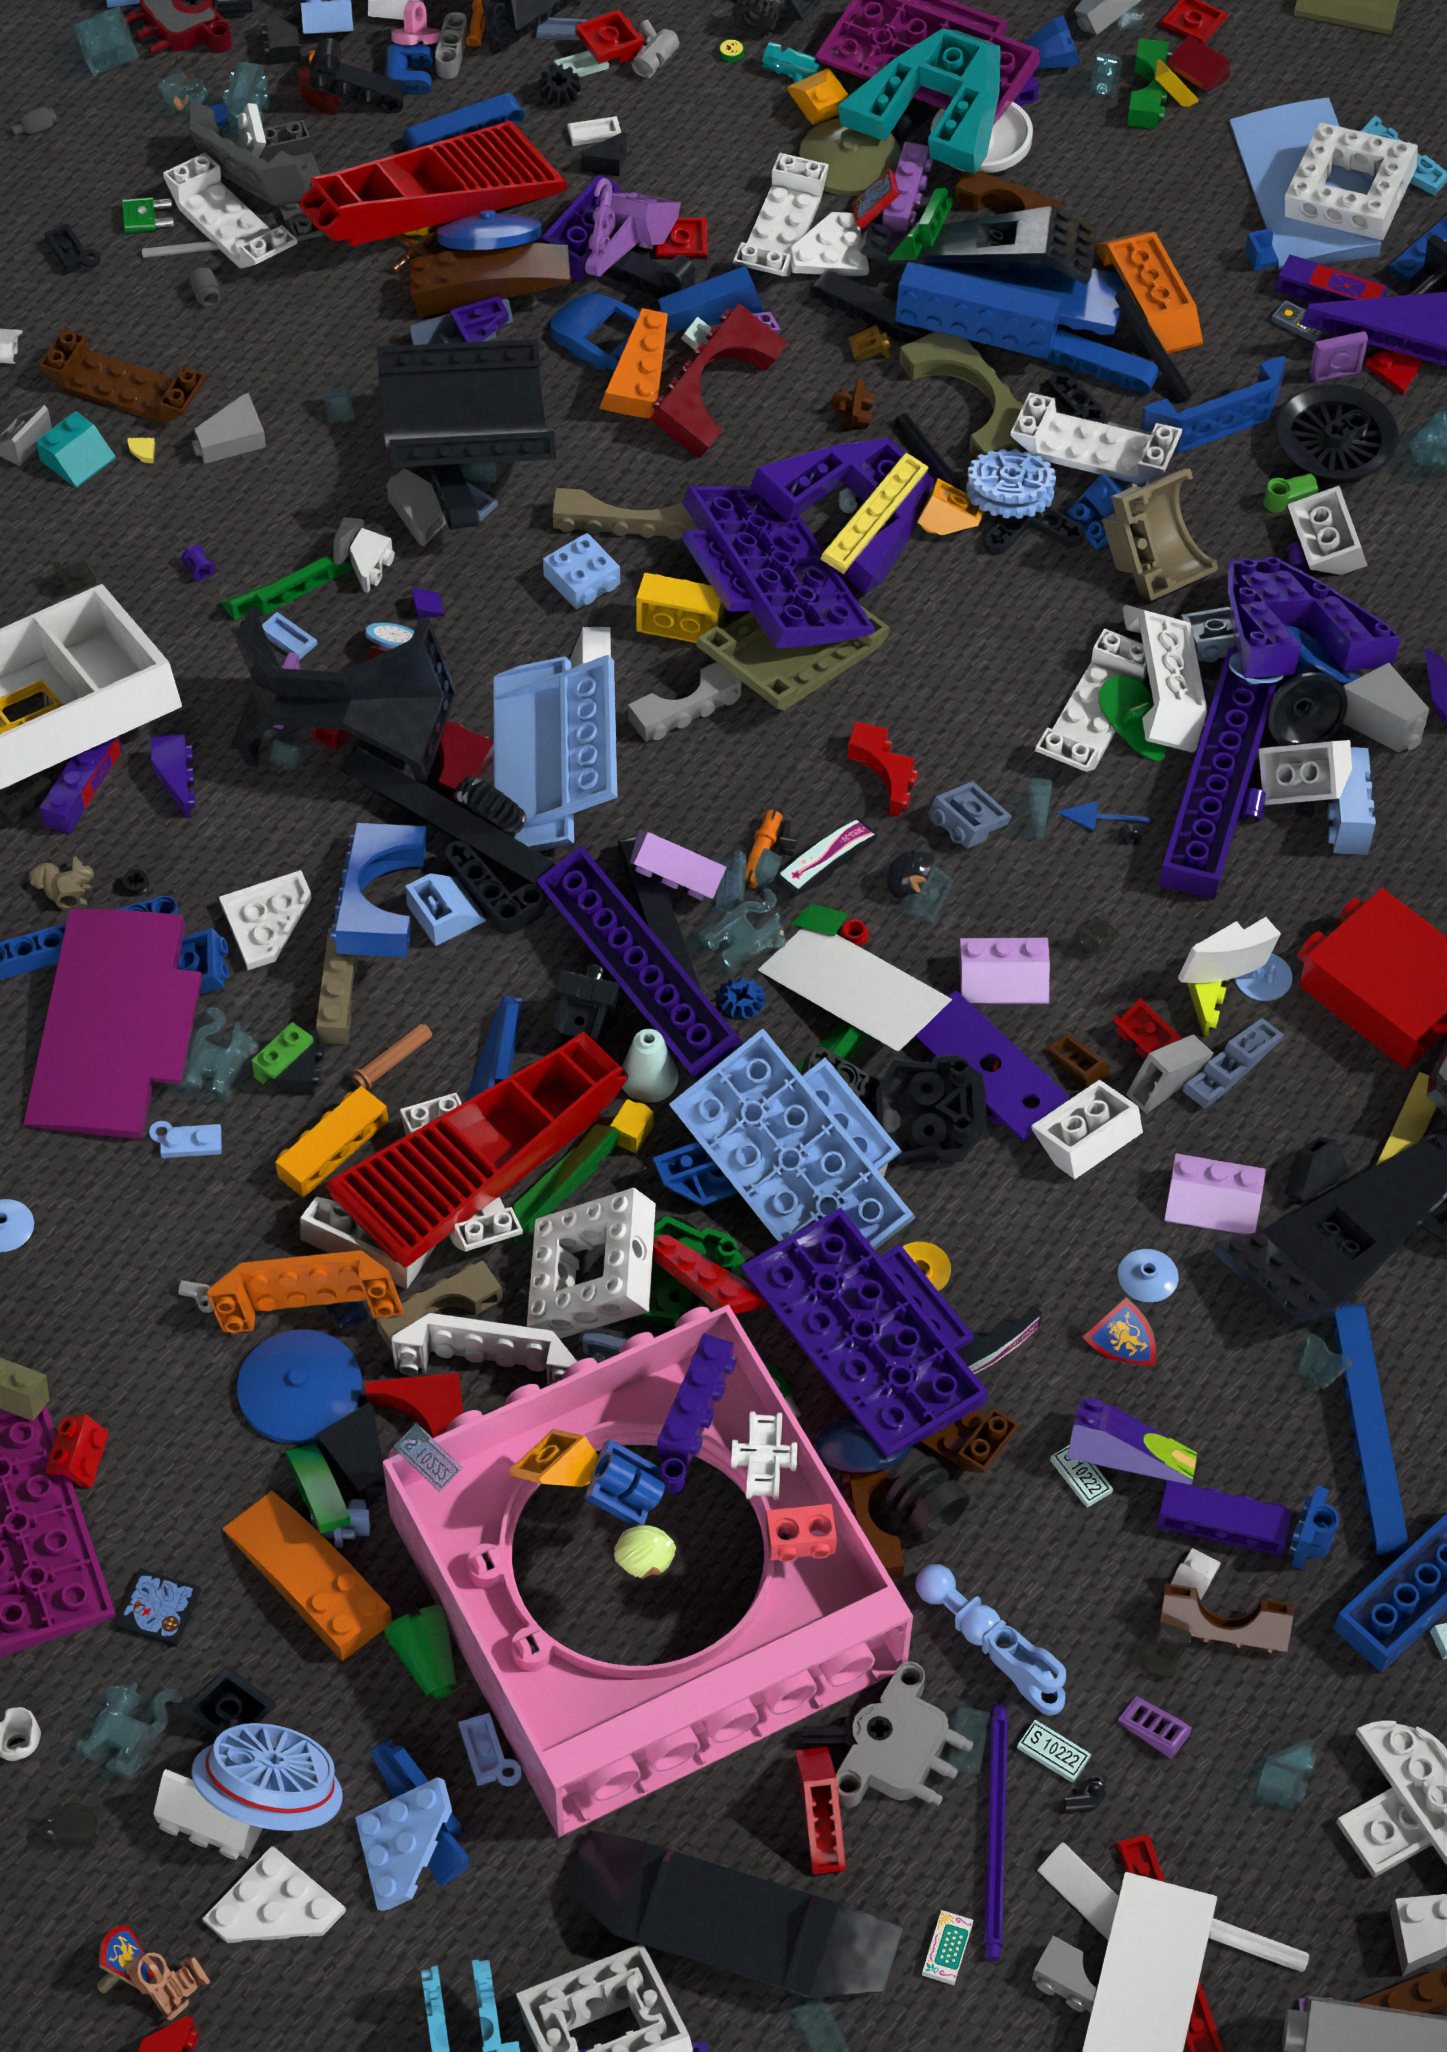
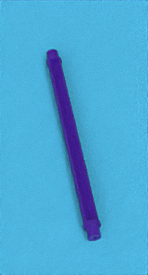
[983,1704,1009,1961]

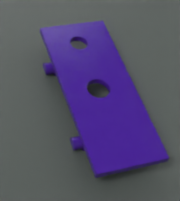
[914,990,1071,1141]

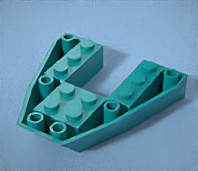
[838,29,1001,174]

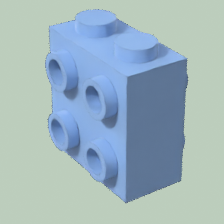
[543,533,620,610]

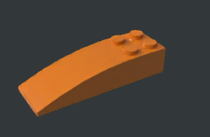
[222,1491,392,1662]

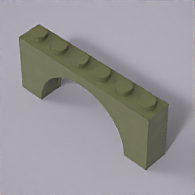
[899,332,1025,460]

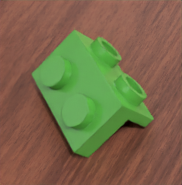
[251,1022,313,1084]

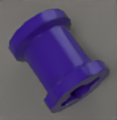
[181,545,216,581]

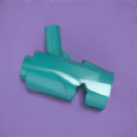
[762,42,821,84]

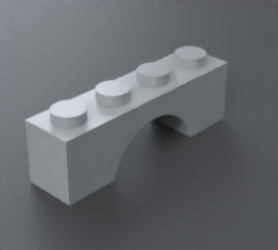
[628,662,741,742]
[1032,1936,1097,2013]

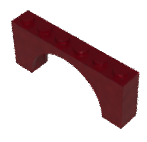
[649,303,788,458]
[311,721,494,804]

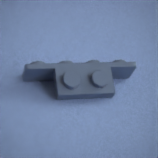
[409,298,513,345]

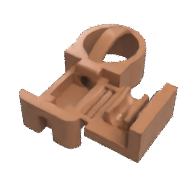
[129,1953,210,2021]

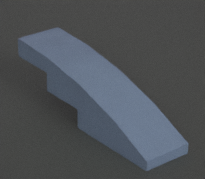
[1183,1018,1284,1109]

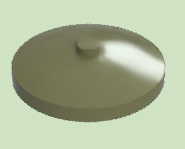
[799,118,901,196]

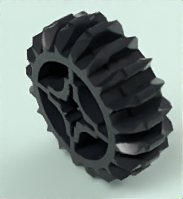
[453,776,527,838]

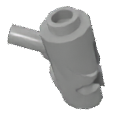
[631,19,679,79]

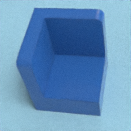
[1245,228,1279,271]

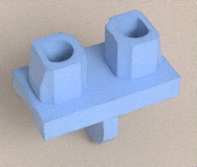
[311,1499,370,1548]

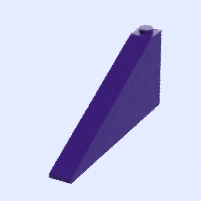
[1300,292,1447,366]

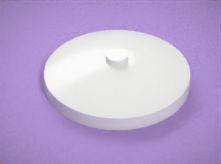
[931,102,1033,173]

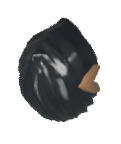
[887,850,934,898]

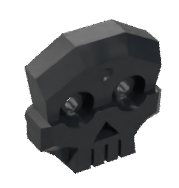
[876,1055,988,1165]

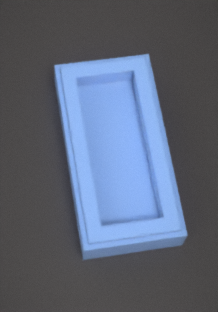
[262,612,317,660]

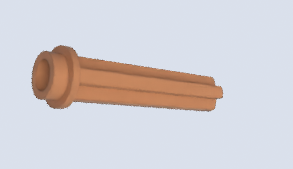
[351,1024,432,1090]

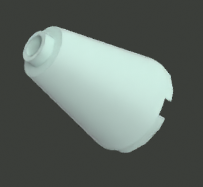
[622,1029,679,1103]

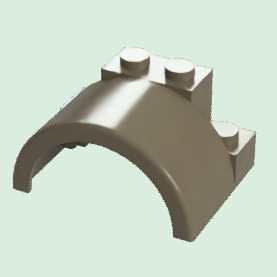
[1102,469,1218,601]

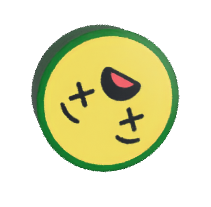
[719,39,744,62]

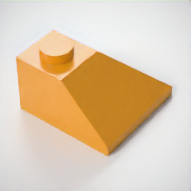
[787,68,849,126]
[917,478,983,535]
[508,1429,599,1487]

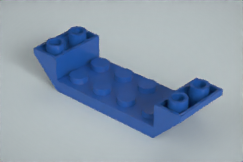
[1140,355,1286,454]

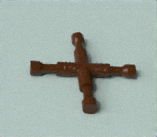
[389,223,445,274]

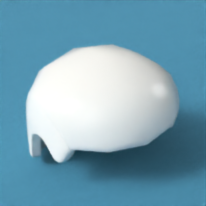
[0,1707,41,1761]

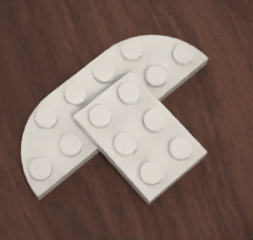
[1336,1721,1447,1878]

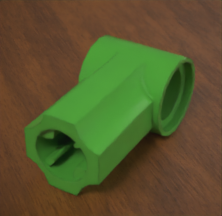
[1263,473,1318,513]

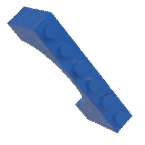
[331,823,426,957]

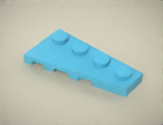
[1361,115,1447,196]

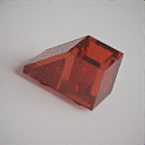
[297,66,340,116]

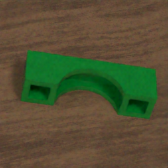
[1127,39,1172,129]

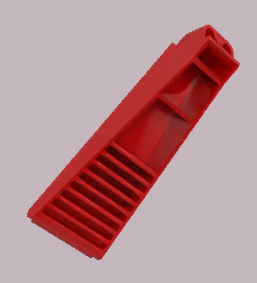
[300,121,568,246]
[326,1032,629,1268]

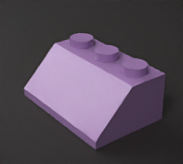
[630,830,727,901]
[958,938,1050,1005]
[1164,1153,1266,1235]

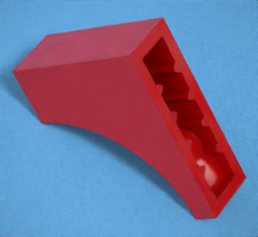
[365,1372,463,1439]
[795,1747,846,1875]

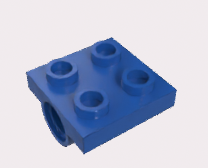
[584,1439,665,1527]
[1288,1486,1339,1570]

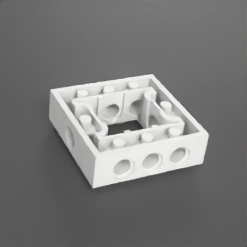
[1285,122,1418,241]
[527,1188,656,1339]
[516,1944,693,2052]

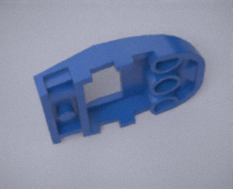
[549,293,639,371]

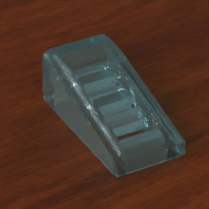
[1028,778,1053,841]

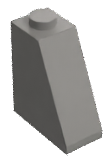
[1074,0,1142,35]
[192,393,266,464]
[387,468,446,547]
[1126,1034,1214,1114]

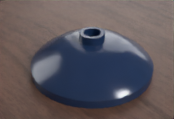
[816,1415,911,1472]

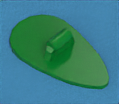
[1098,675,1166,762]

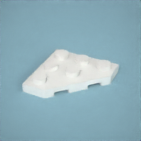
[789,212,869,276]
[219,870,311,970]
[203,1846,346,1943]

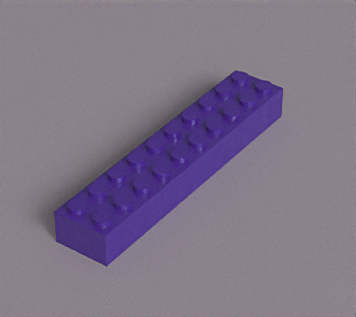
[1159,648,1279,900]
[536,845,743,1081]

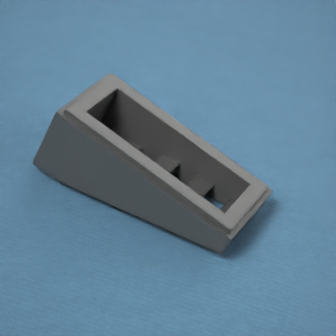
[333,517,364,564]

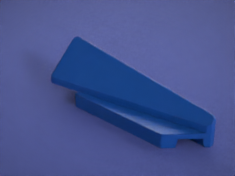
[464,996,523,1102]
[370,1738,470,1887]

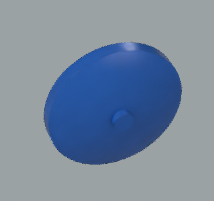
[437,210,542,250]
[237,1329,362,1444]

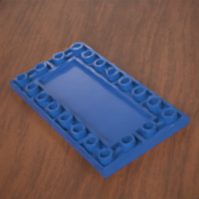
[918,261,1126,335]

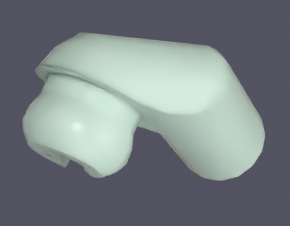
[839,487,858,514]

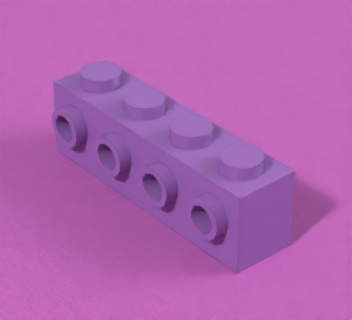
[882,142,933,233]

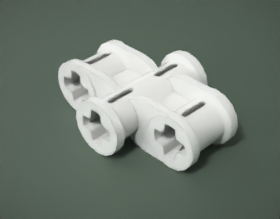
[731,1411,797,1500]

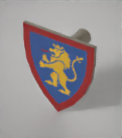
[1082,1297,1156,1366]
[97,1925,154,1995]

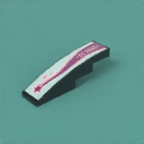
[774,818,878,896]
[957,1305,1042,1374]

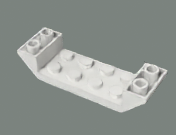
[163,152,297,269]
[733,153,829,276]
[1011,393,1182,484]
[1123,605,1207,752]
[1035,628,1148,772]
[400,1092,523,1252]
[392,1313,577,1386]

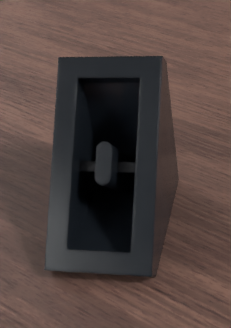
[581,132,627,176]

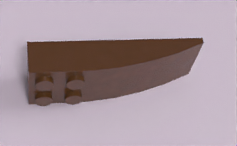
[410,243,571,318]

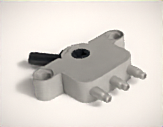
[801,1662,973,1808]

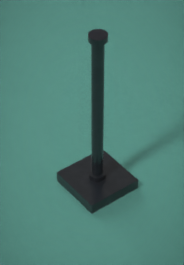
[1366,234,1447,347]

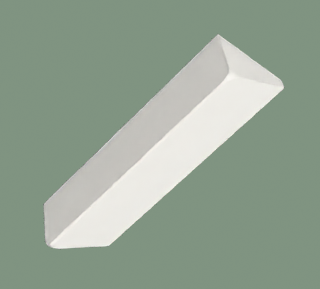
[1037,1842,1119,1941]

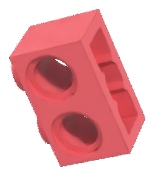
[766,1504,837,1562]

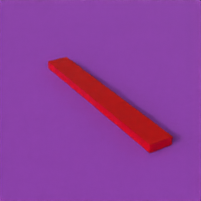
[1116,1834,1224,2052]

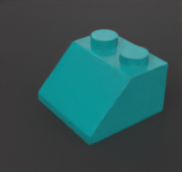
[36,411,116,488]

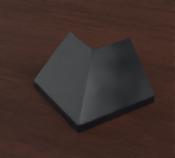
[182,1665,276,1737]

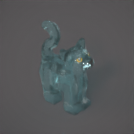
[697,888,787,976]
[176,1007,259,1102]
[76,1683,183,1780]

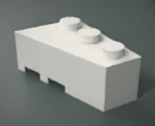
[1390,1894,1447,1976]

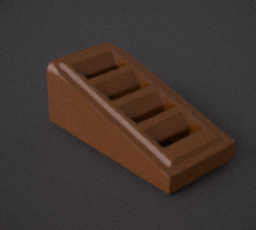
[1046,1033,1109,1089]

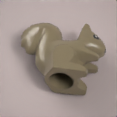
[28,856,94,911]

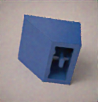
[1066,474,1127,550]

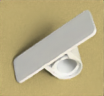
[0,329,22,364]

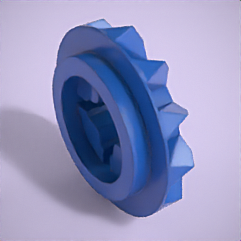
[718,976,765,1019]

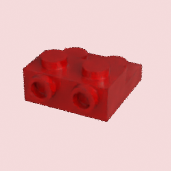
[575,9,645,64]

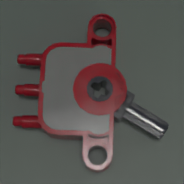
[123,0,253,53]

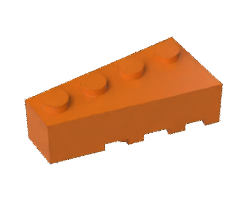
[599,308,668,418]

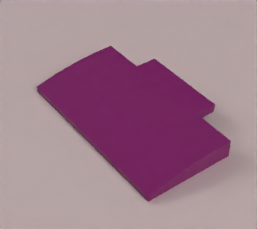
[815,0,1040,126]
[24,909,202,1140]
[0,1405,115,1658]

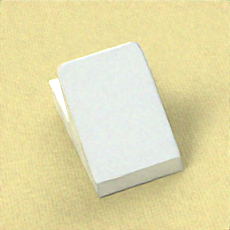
[1171,1548,1221,1600]

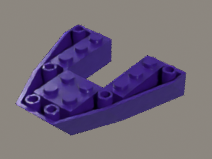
[750,438,935,595]
[1228,557,1401,678]

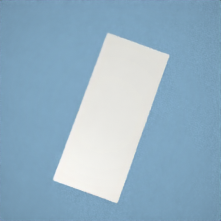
[758,928,952,1051]
[1082,1872,1217,2052]

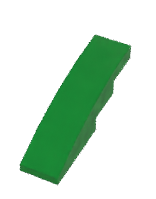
[285,1443,351,1533]

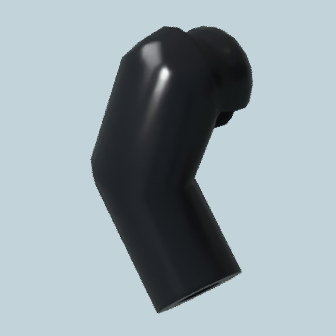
[1064,1775,1107,1813]

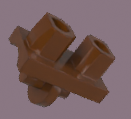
[831,379,876,431]

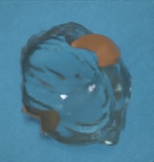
[158,72,208,112]

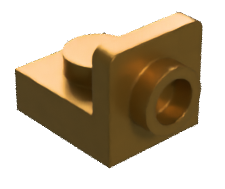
[849,325,893,363]

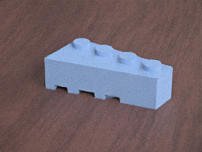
[1327,747,1376,855]

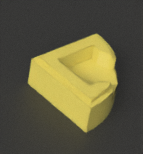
[128,438,155,464]

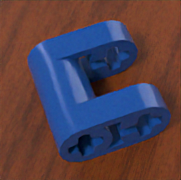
[384,44,433,95]

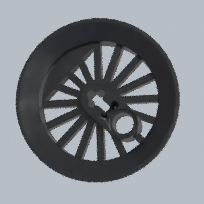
[1275,384,1399,484]

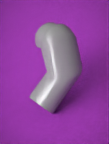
[179,1280,214,1313]

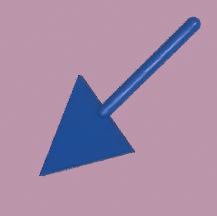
[1057,801,1150,831]

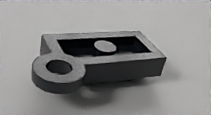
[44,223,101,273]

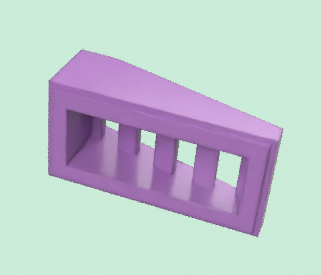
[1117,1696,1192,1759]

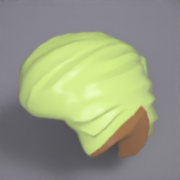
[614,1524,676,1579]

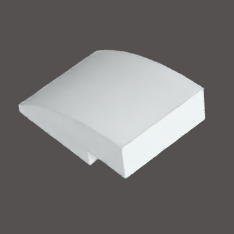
[1178,917,1281,983]

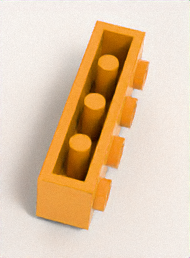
[275,1086,388,1198]

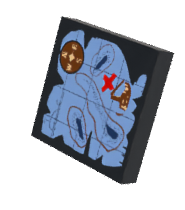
[117,1569,201,1647]

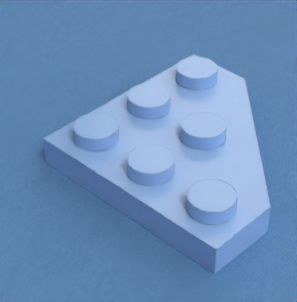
[355,1777,452,1911]

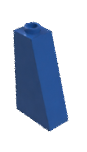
[658,266,764,332]

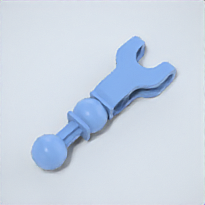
[915,1564,1066,1716]

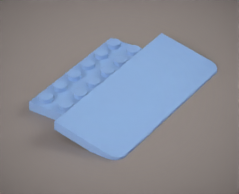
[494,655,617,852]

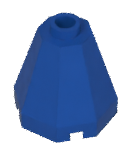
[1023,15,1080,69]

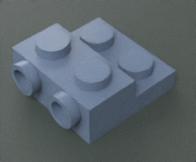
[1181,607,1237,663]
[928,781,1012,849]

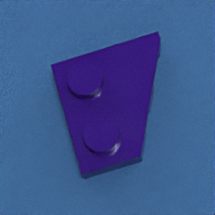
[450,296,509,342]

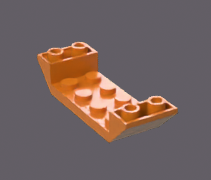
[1095,232,1203,354]
[207,1250,404,1333]

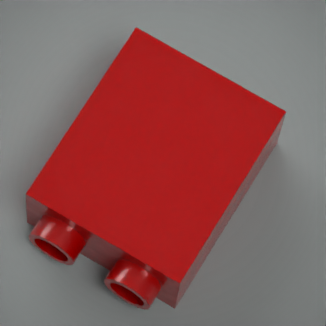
[1298,888,1447,1071]

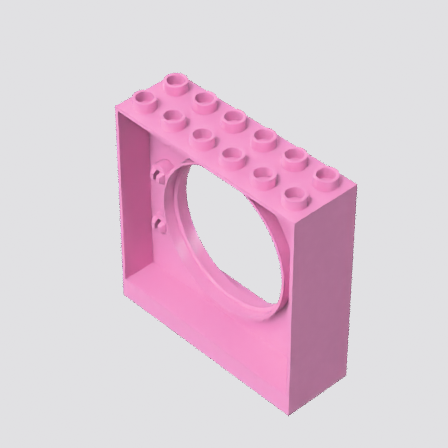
[383,1304,913,1838]

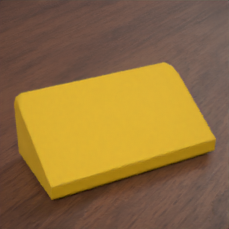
[1155,59,1199,107]

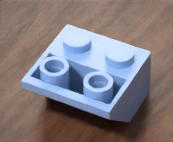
[301,0,353,34]
[405,873,486,946]

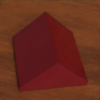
[1166,35,1230,91]

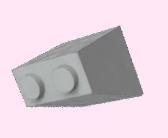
[1343,663,1429,753]

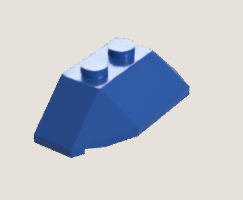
[652,1142,740,1207]

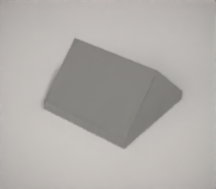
[0,405,52,467]

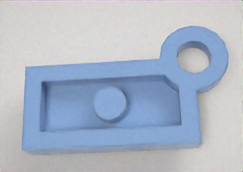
[149,1121,222,1158]
[458,1713,522,1786]

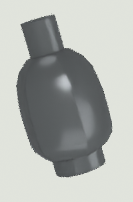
[11,107,58,136]

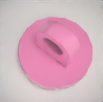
[391,0,441,45]

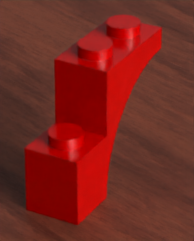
[848,722,918,817]

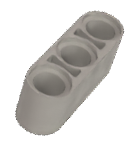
[435,12,467,79]

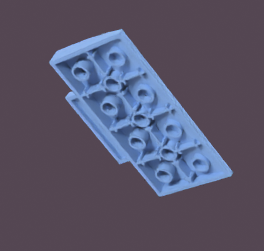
[1229,97,1382,269]
[669,1029,916,1250]

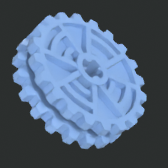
[966,449,1056,518]

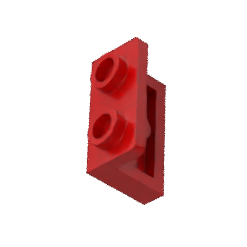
[1112,998,1182,1060]
[45,1414,109,1488]

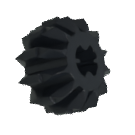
[538,64,581,108]

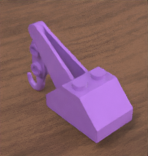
[585,178,681,277]

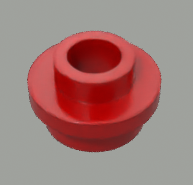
[840,919,869,947]

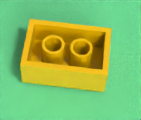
[636,573,725,643]

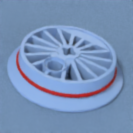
[192,1723,343,1831]

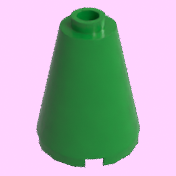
[384,1605,457,1700]

